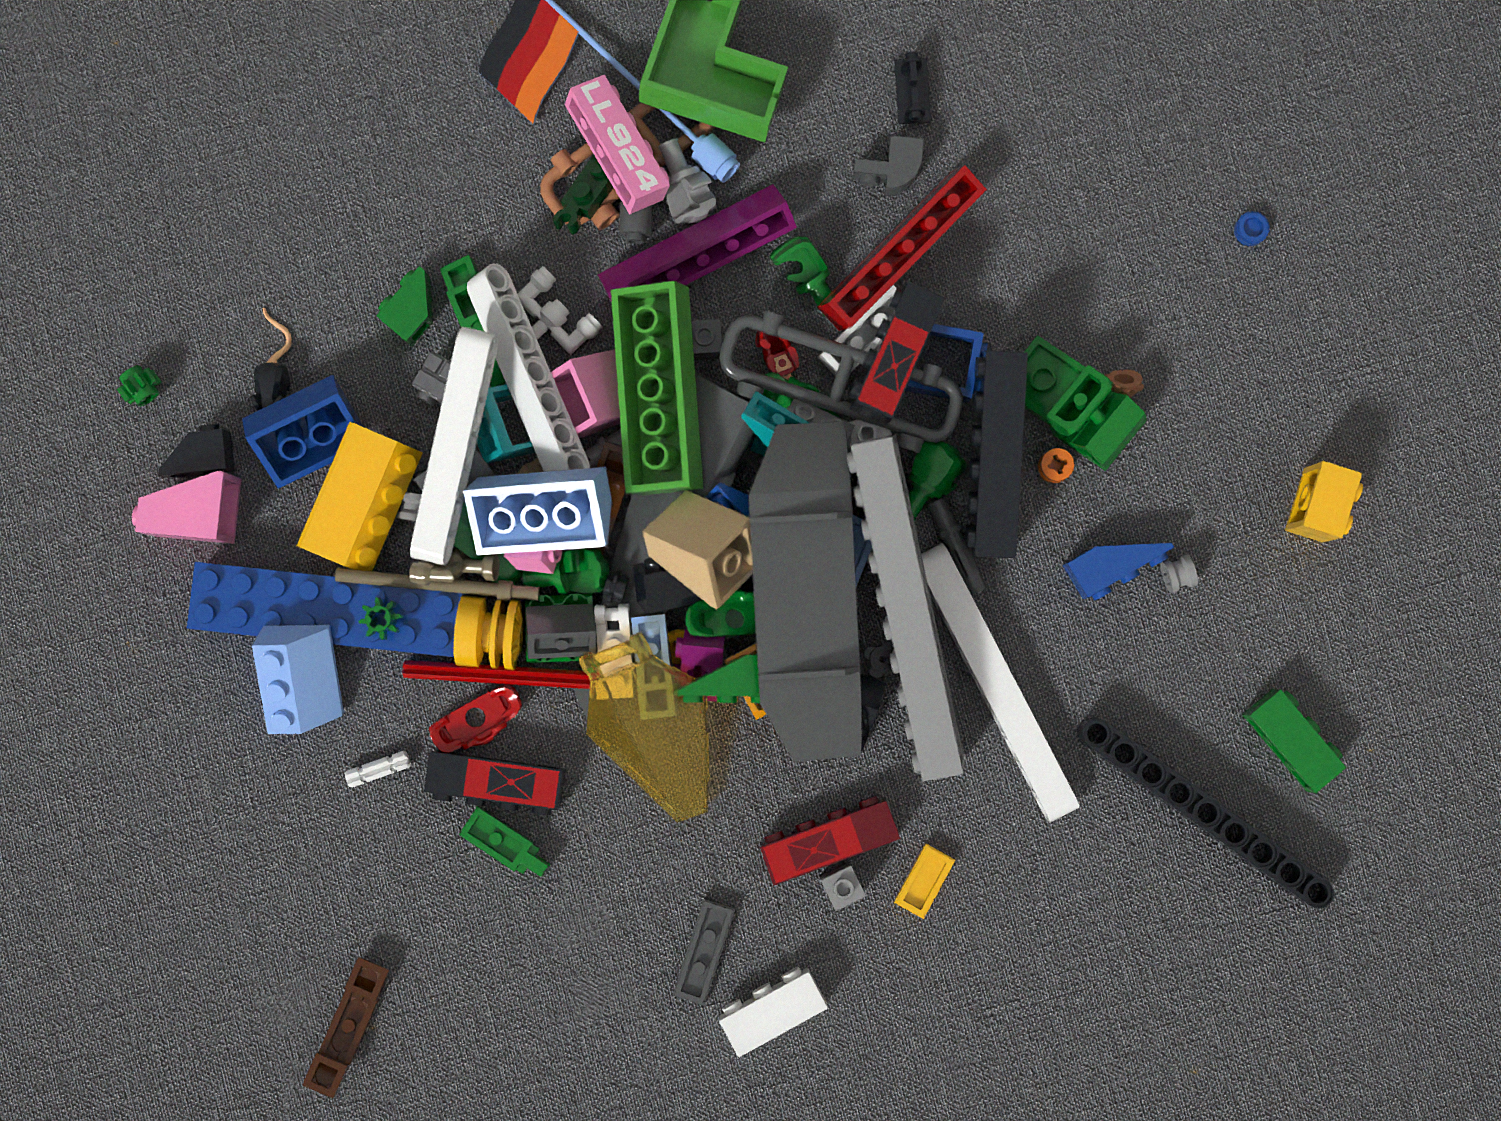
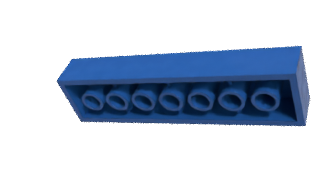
[187,562,468,657]

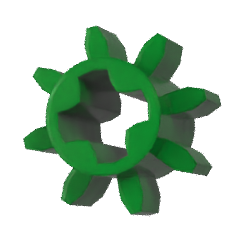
[117,365,162,407]
[358,598,404,640]

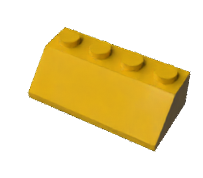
[297,422,423,571]

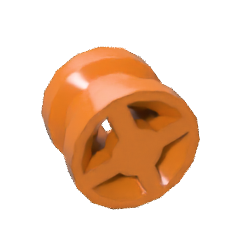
[1037,448,1074,483]

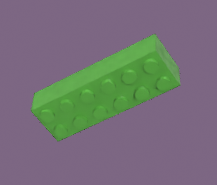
[611,281,704,496]

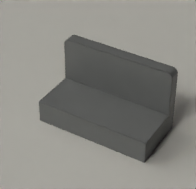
[526,604,596,659]

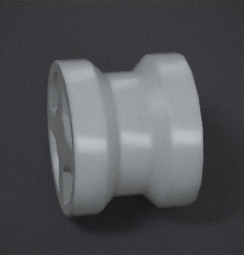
[395,492,422,522]
[1160,554,1198,593]

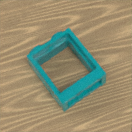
[477,384,536,464]

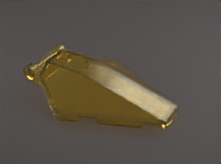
[579,632,709,823]

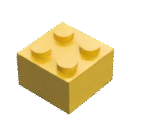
[1285,461,1363,543]

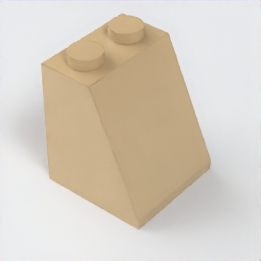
[642,490,753,609]

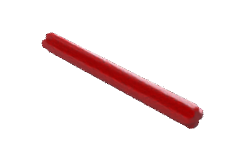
[402,660,600,689]

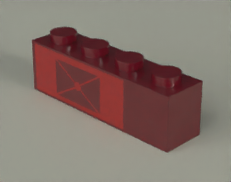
[759,795,900,886]

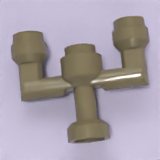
[409,546,500,586]

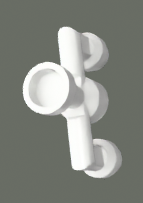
[517,266,602,355]

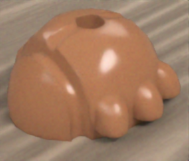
[1105,370,1144,398]

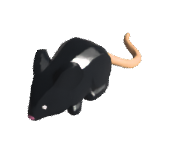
[250,308,292,411]

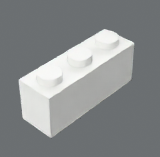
[817,285,896,376]
[719,967,828,1058]

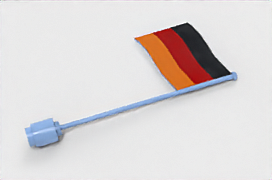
[479,0,740,183]

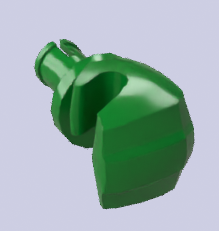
[769,236,832,317]
[907,441,967,522]
[523,548,609,594]

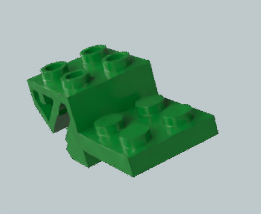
[1024,335,1147,471]

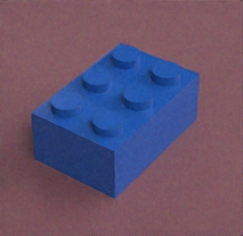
[242,375,364,489]

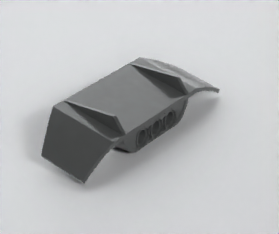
[749,421,861,762]

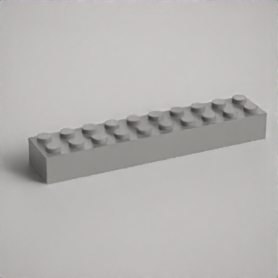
[847,434,965,782]

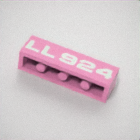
[565,74,670,215]

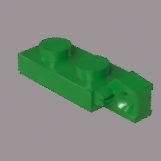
[459,806,551,877]

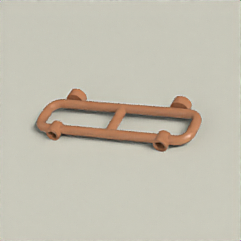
[540,103,733,230]

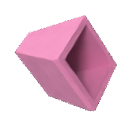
[551,349,620,439]
[132,471,241,544]

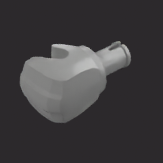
[658,138,716,224]

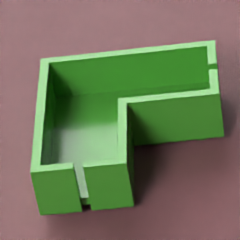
[639,0,788,143]

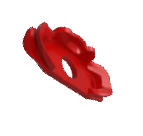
[429,684,522,753]

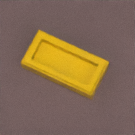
[893,843,955,919]

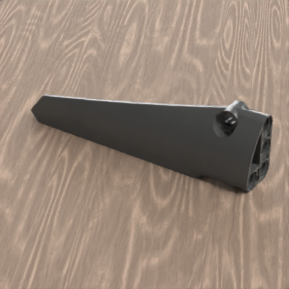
[574,372,754,724]

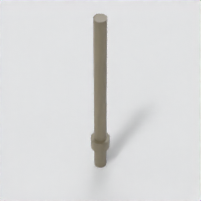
[335,568,540,601]

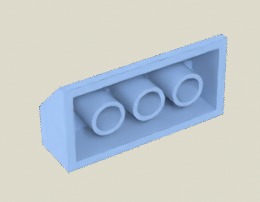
[463,467,612,555]

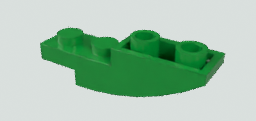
[440,255,506,387]

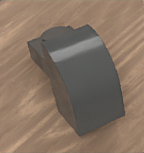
[853,136,924,196]

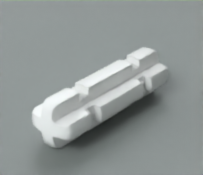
[345,751,411,788]

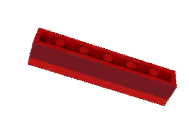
[817,165,987,331]

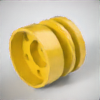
[454,595,524,670]

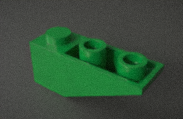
[674,655,760,703]

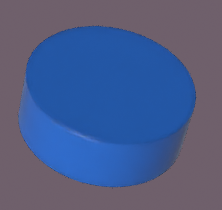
[1234,211,1270,246]

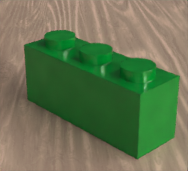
[1242,689,1347,793]

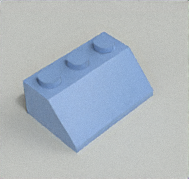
[252,625,344,734]

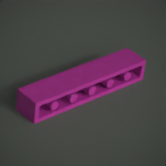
[597,184,797,303]

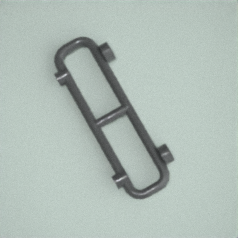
[719,311,963,454]

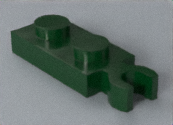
[553,155,613,235]

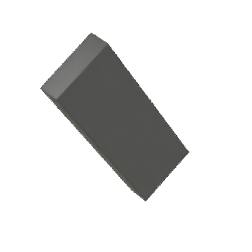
[672,898,735,1006]

